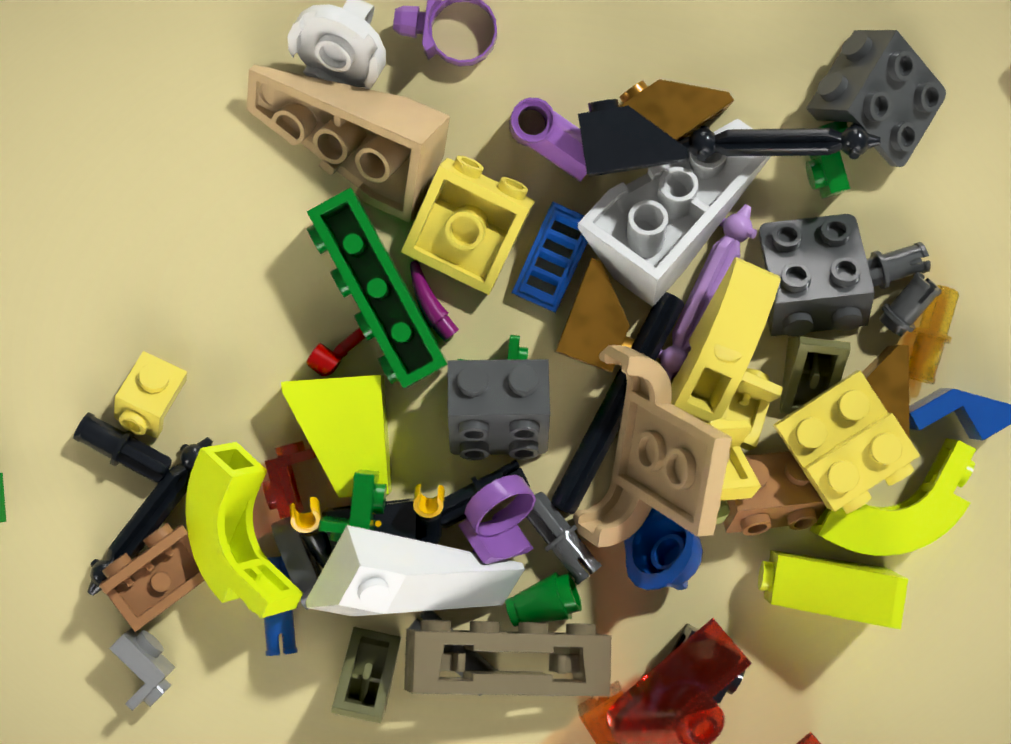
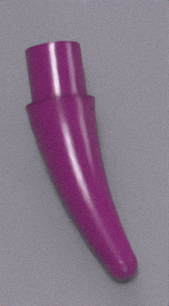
[410,261,459,342]

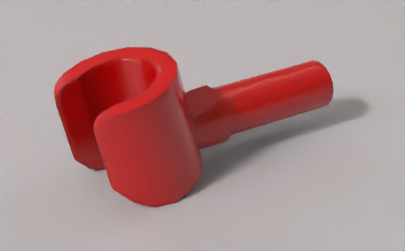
[307,327,365,376]

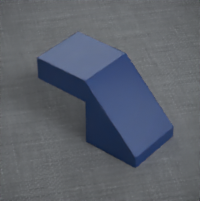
[909,388,1011,440]

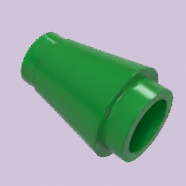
[505,572,582,627]

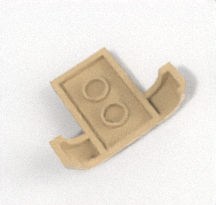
[573,345,732,547]

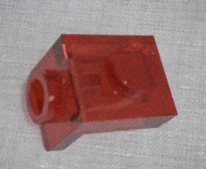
[263,440,317,519]

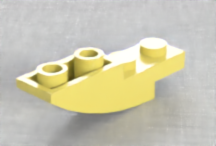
[671,257,781,424]

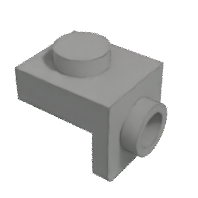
[109,629,176,711]

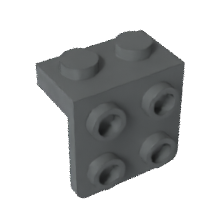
[806,30,946,167]
[759,214,875,337]
[448,359,550,460]

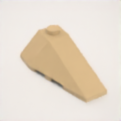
[247,65,450,223]

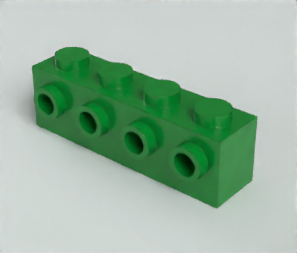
[306,187,448,389]

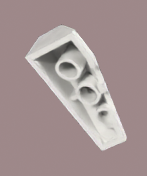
[578,119,771,307]
[305,525,525,617]

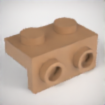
[724,451,827,535]
[99,523,205,632]

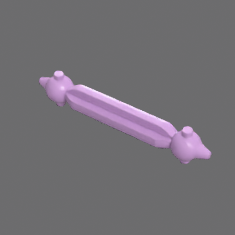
[657,204,757,381]

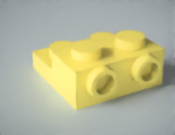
[401,155,535,295]
[773,370,920,514]

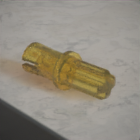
[909,285,959,384]

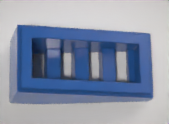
[512,202,588,313]

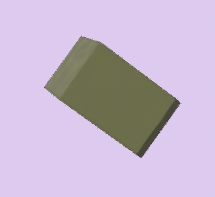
[780,336,851,414]
[331,627,401,723]

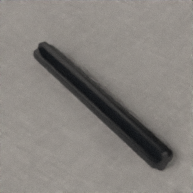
[551,292,684,514]

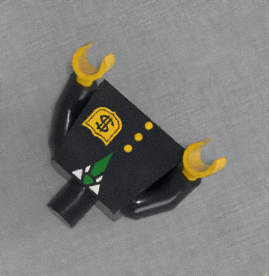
[290,484,445,568]

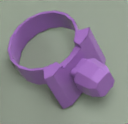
[393,0,497,67]
[458,475,536,564]

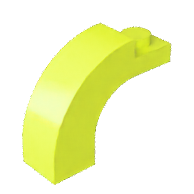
[810,438,976,556]
[185,442,303,619]

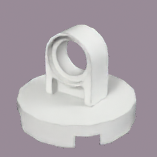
[287,0,386,89]

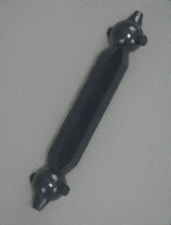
[678,123,881,161]
[87,437,213,596]

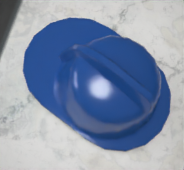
[624,508,703,591]

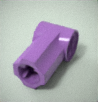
[509,98,587,182]

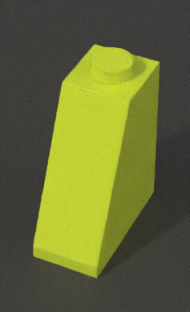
[281,375,392,502]
[758,550,908,630]

